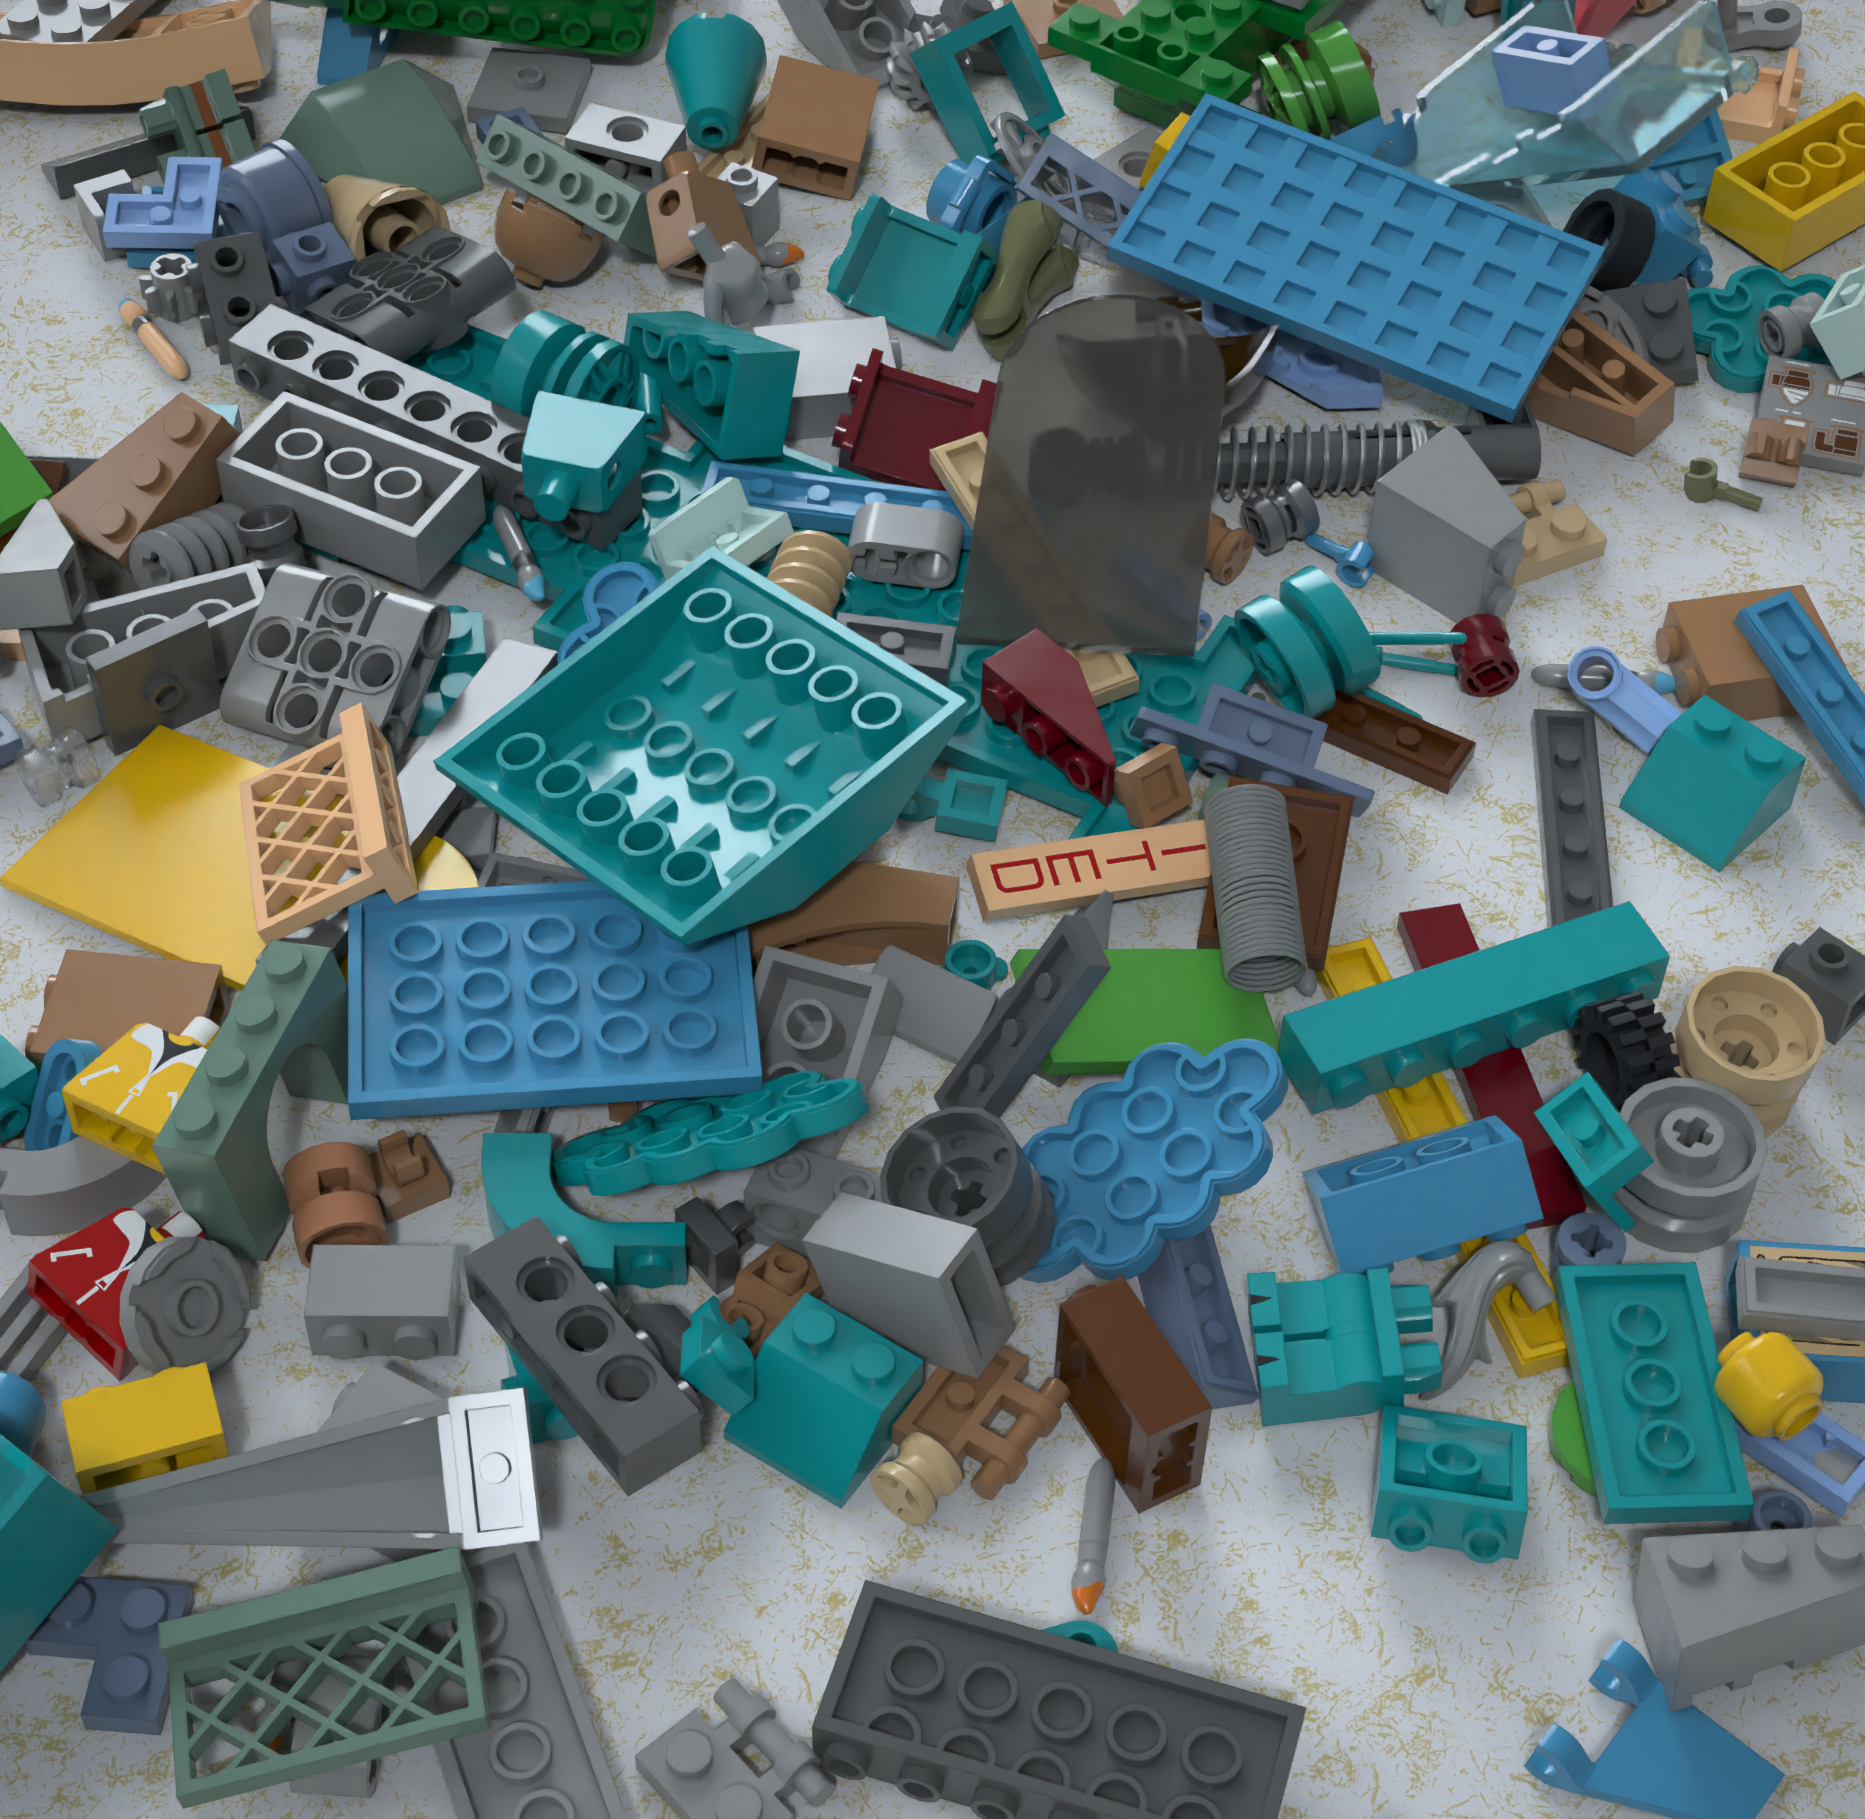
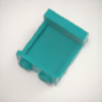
[826,193,999,352]

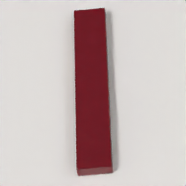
[1397,903,1587,1230]

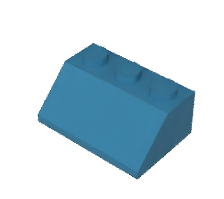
[1302,1115,1543,1276]

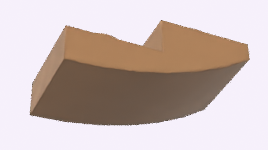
[719,1242,824,1360]

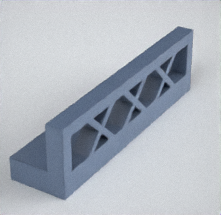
[1015,132,1198,301]

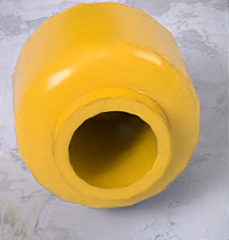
[1714,1332,1824,1441]

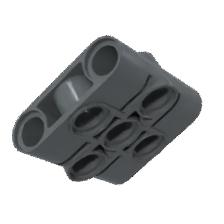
[301,225,516,363]

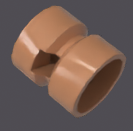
[282,1142,389,1269]

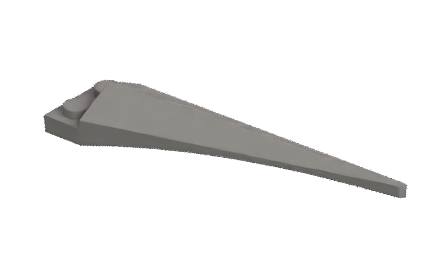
[79,1387,543,1550]

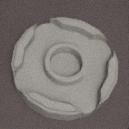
[119,1237,250,1374]

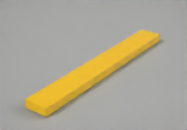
[1316,937,1570,1379]

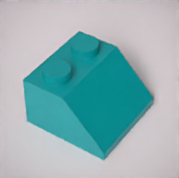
[1619,695,1806,873]
[723,1292,924,1509]

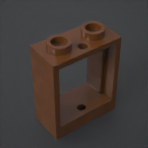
[1054,1276,1212,1514]

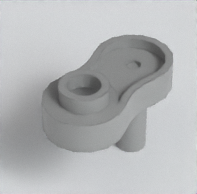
[1701,0,1802,52]

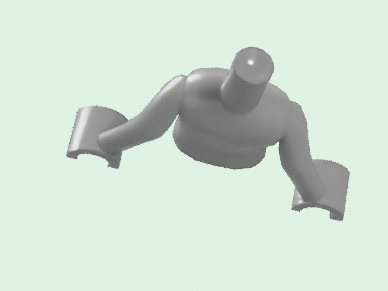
[687,222,801,325]

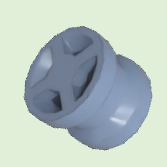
[1549,1213,1627,1281]

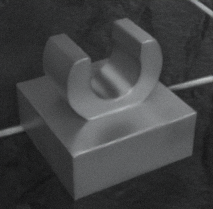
[675,1196,755,1295]

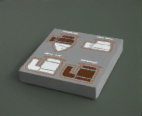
[1756,355,1865,476]

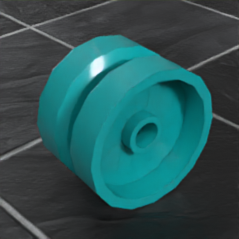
[1234,566,1381,719]

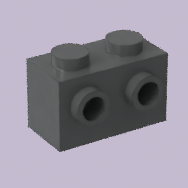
[186,231,278,365]

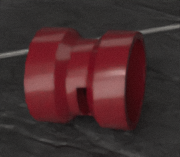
[1449,613,1520,698]

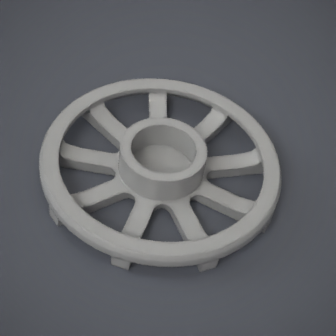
[990,112,1073,210]

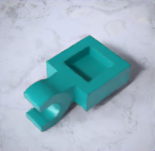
[897,768,1008,842]

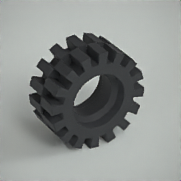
[1573,992,1681,1112]

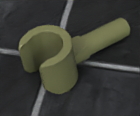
[1684,457,1763,511]

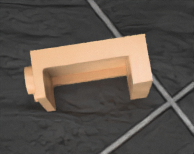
[1665,26,1806,144]

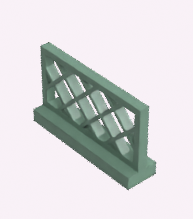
[158,1546,491,1809]

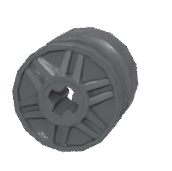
[880,1106,1057,1287]

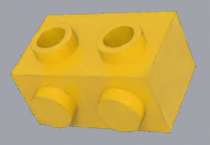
[60,1362,229,1495]

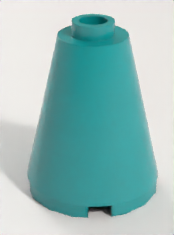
[665,13,767,150]

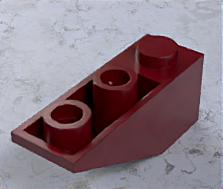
[981,628,1116,807]

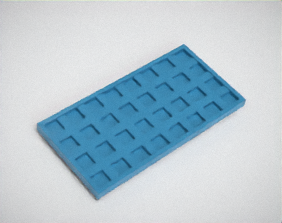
[1107,93,1606,423]

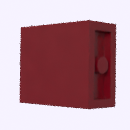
[831,348,1004,491]

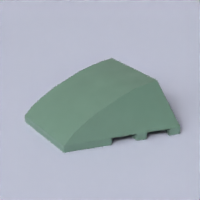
[279,59,483,205]

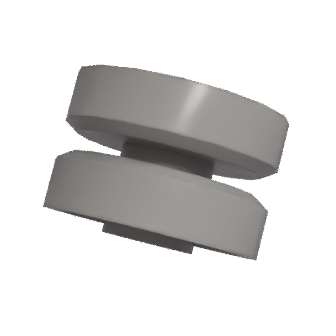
[1615,1077,1768,1253]

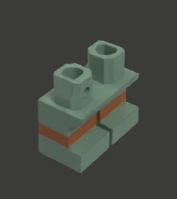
[138,68,256,185]

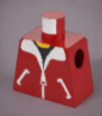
[27,1208,206,1382]

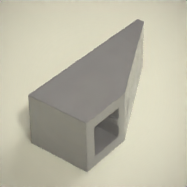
[0,499,89,630]

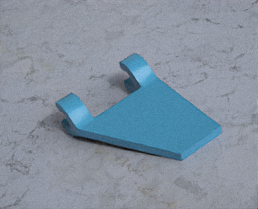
[1524,1638,1785,1819]

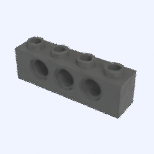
[464,1215,704,1497]

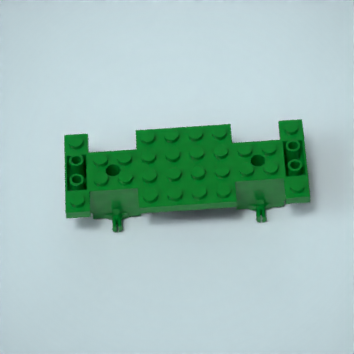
[1047,0,1346,128]

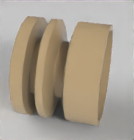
[1670,966,1826,1138]

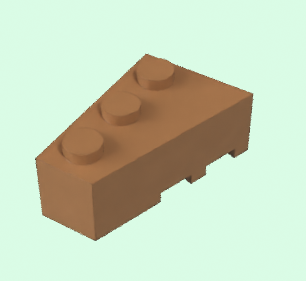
[1527,309,1675,456]
[48,392,241,576]

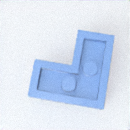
[103,157,224,249]

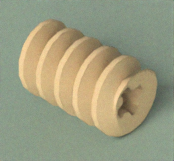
[767,530,853,618]

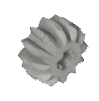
[884,21,973,112]

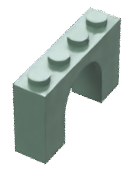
[152,940,348,1261]

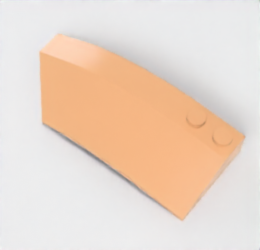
[0,0,271,106]

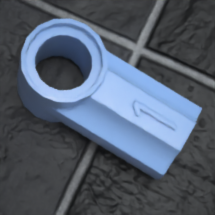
[1567,646,1682,756]

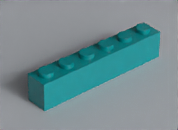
[1277,901,1670,1115]

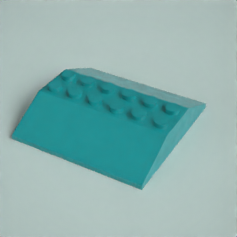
[433,546,969,946]

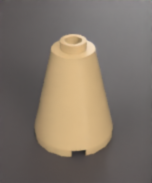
[323,174,451,263]

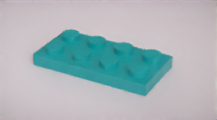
[1553,1262,1754,1524]

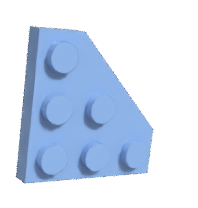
[1198,297,1384,409]

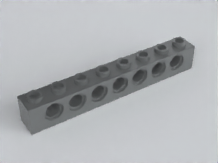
[228,304,643,551]

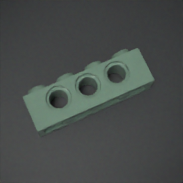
[475,114,656,258]

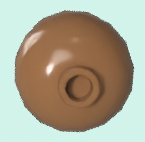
[494,188,605,288]

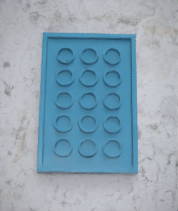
[348,880,762,1120]

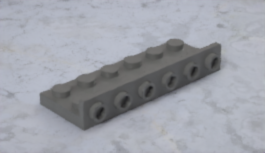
[812,1580,1307,1819]

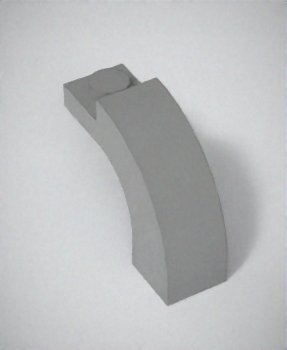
[0,1136,167,1236]

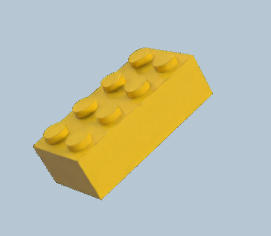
[1703,91,1865,272]

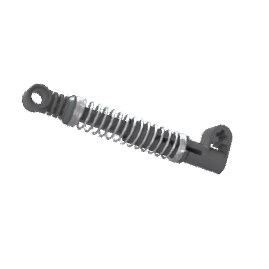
[1028,398,1541,510]

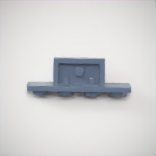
[1129,682,1375,817]

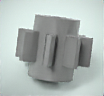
[139,253,204,322]

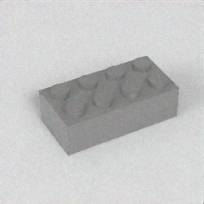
[216,391,486,590]

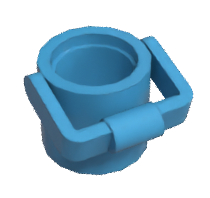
[926,155,1017,234]

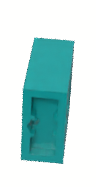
[909,1,1066,164]

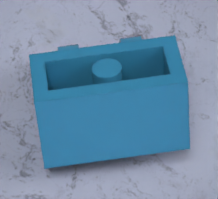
[1607,163,1713,287]

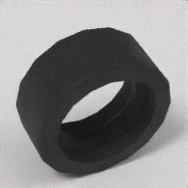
[1563,188,1655,292]

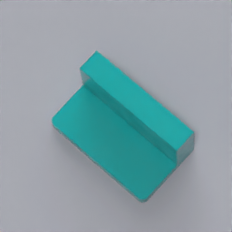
[1534,1071,1655,1233]

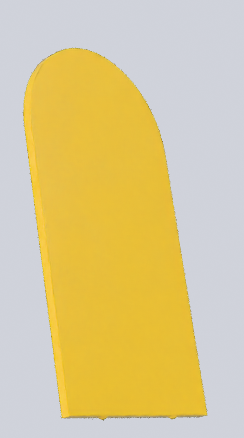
[0,725,479,991]

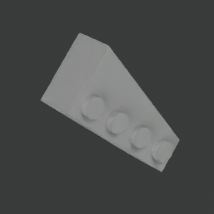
[18,562,266,755]

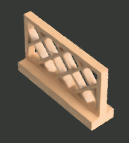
[239,703,419,945]

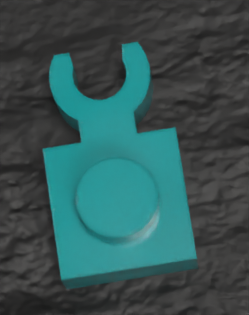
[680,1295,755,1417]

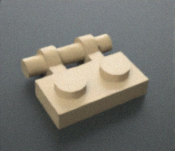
[1508,479,1607,587]

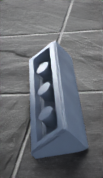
[1137,1225,1259,1409]

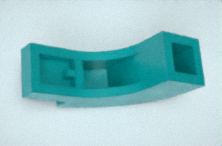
[481,1133,688,1299]

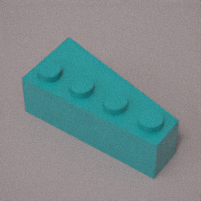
[624,311,800,460]

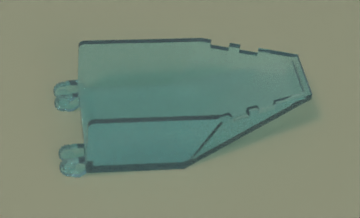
[1371,0,1760,194]

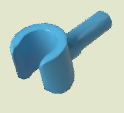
[1305,533,1374,588]

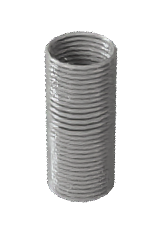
[1204,784,1307,992]

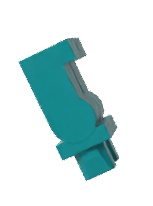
[1247,1267,1442,1427]

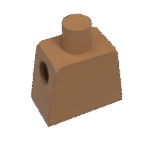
[645,151,761,281]

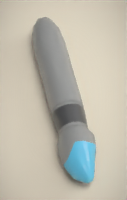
[493,505,545,601]
[1531,664,1676,695]

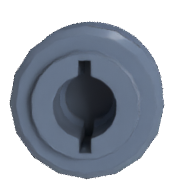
[217,138,333,265]

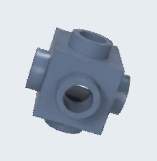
[268,222,356,315]

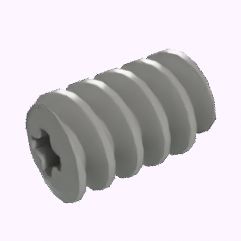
[128,502,249,590]

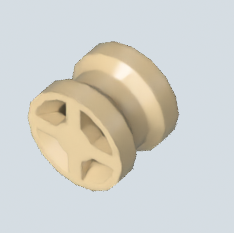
[870,1432,963,1526]

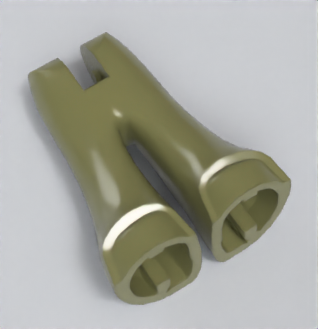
[973,200,1080,362]

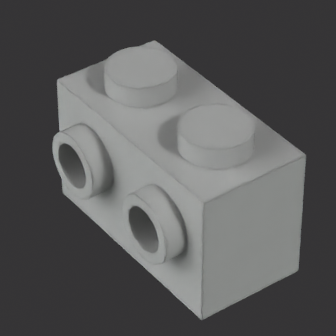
[304,1245,461,1360]

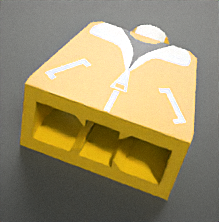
[61,1016,220,1175]

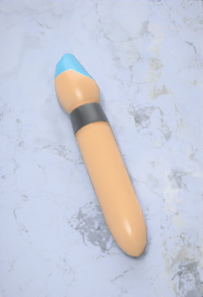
[118,298,188,379]

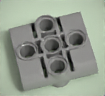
[220,562,451,762]

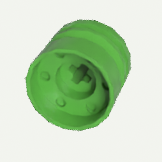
[1256,19,1381,140]

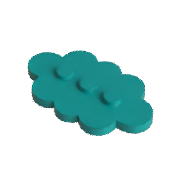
[1687,266,1836,393]
[552,1070,870,1196]

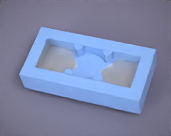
[1733,1413,1865,1518]

